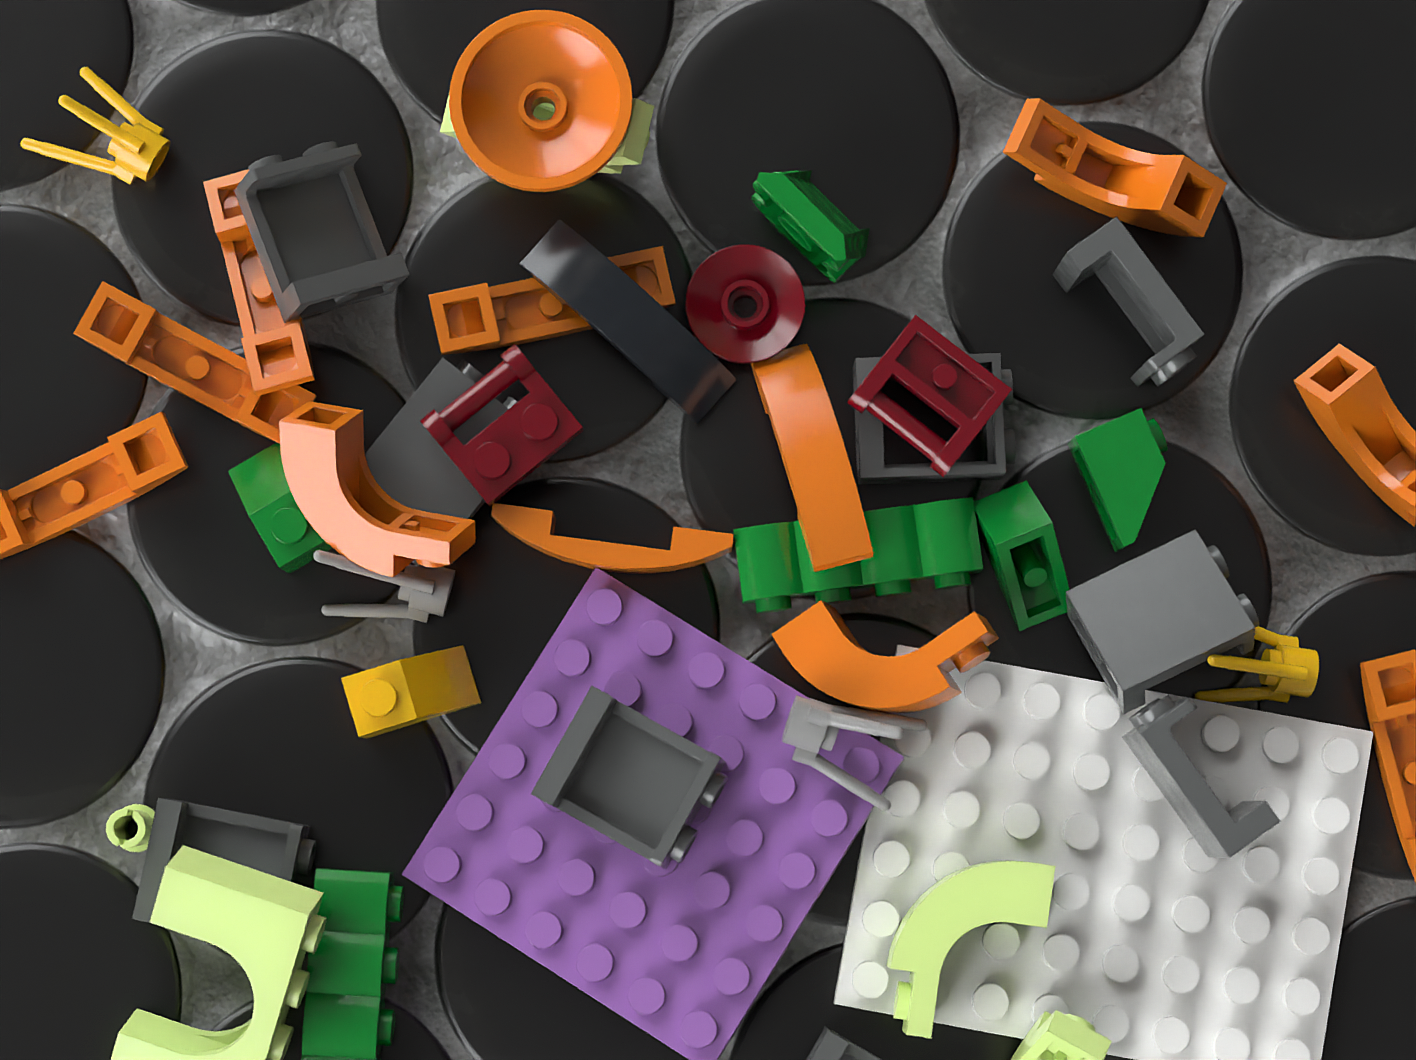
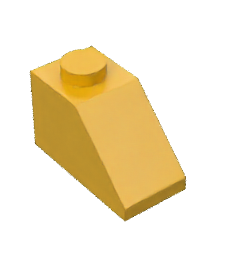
[341,645,481,739]

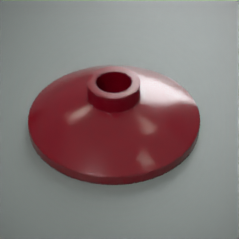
[686,244,805,363]

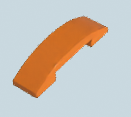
[203,170,315,396]
[428,246,676,355]
[73,281,317,444]
[750,343,873,572]
[0,412,188,560]
[491,503,734,574]
[1360,649,1416,883]

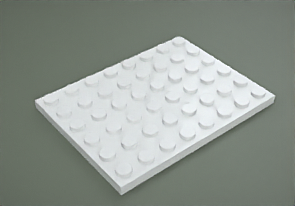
[833,645,1373,1060]

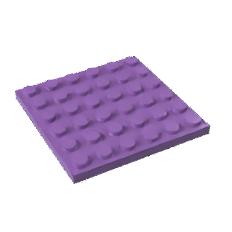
[402,568,904,1060]

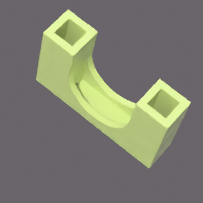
[111,845,326,1060]

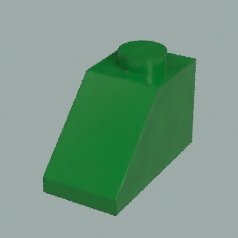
[1067,408,1168,552]
[228,443,332,574]
[974,480,1070,631]

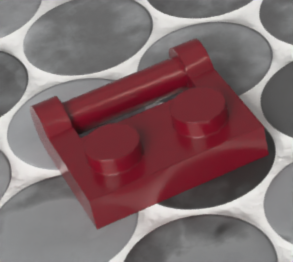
[847,315,1012,477]
[419,344,584,507]

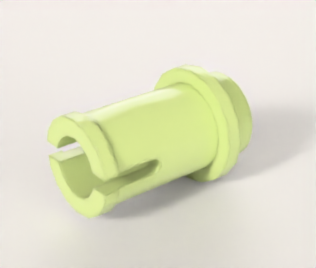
[106,804,155,852]

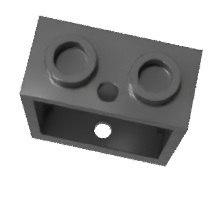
[852,353,1016,485]

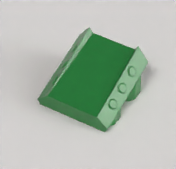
[752,170,870,283]

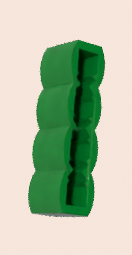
[733,497,983,614]
[301,868,404,1060]

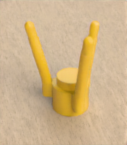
[20,67,171,185]
[1194,626,1319,703]

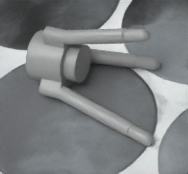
[314,550,455,623]
[782,695,927,811]

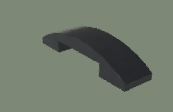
[519,219,737,424]

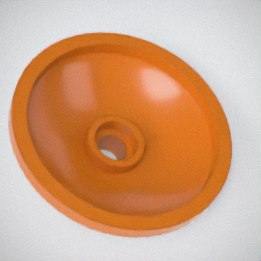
[449,10,633,192]

